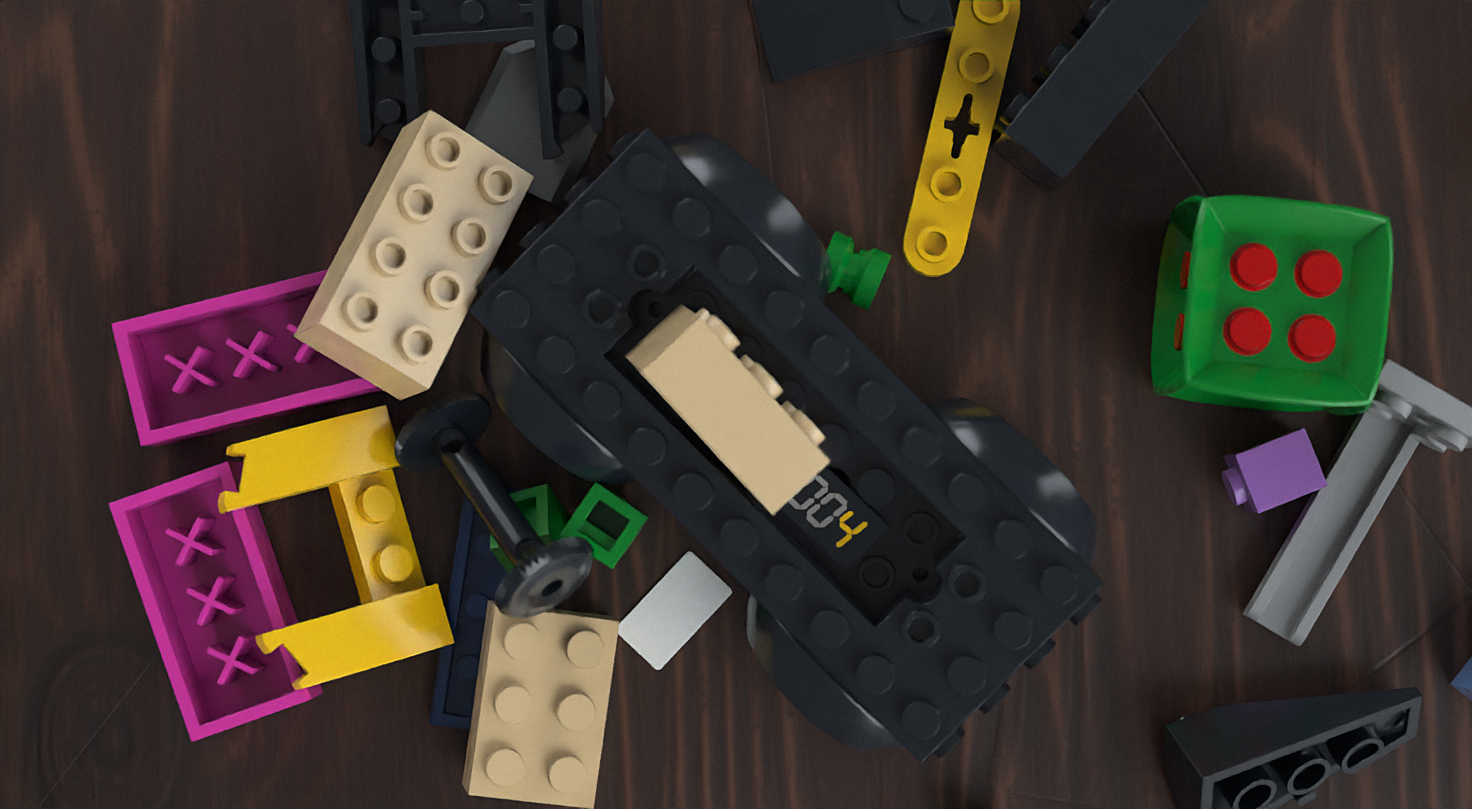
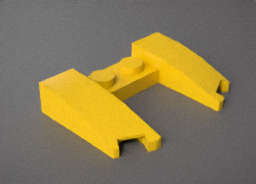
[218,405,455,690]

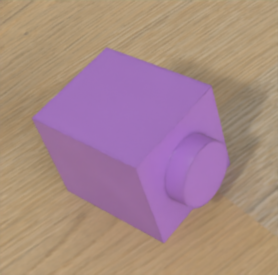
[1221,428,1328,513]

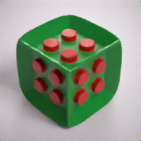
[1151,196,1393,415]

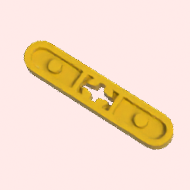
[902,0,1020,277]

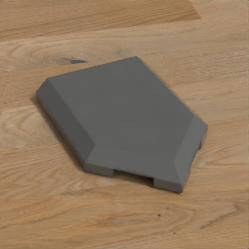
[465,40,615,210]

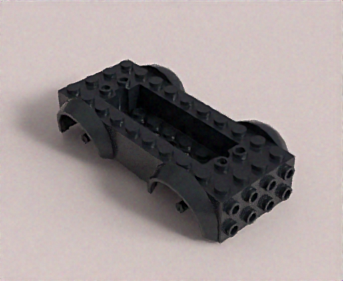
[468,128,1104,764]

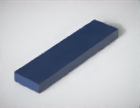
[429,485,525,730]

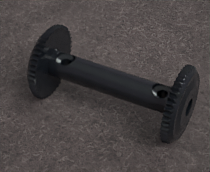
[394,392,594,618]

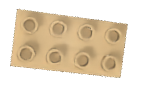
[293,109,534,400]

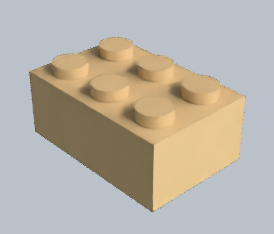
[624,304,831,515]
[462,600,620,809]

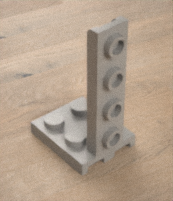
[1243,359,1472,646]

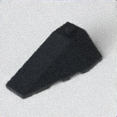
[1163,687,1423,809]

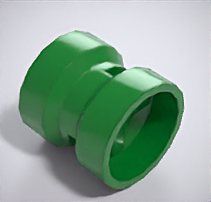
[826,230,892,311]

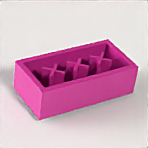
[111,270,383,447]
[108,461,323,742]

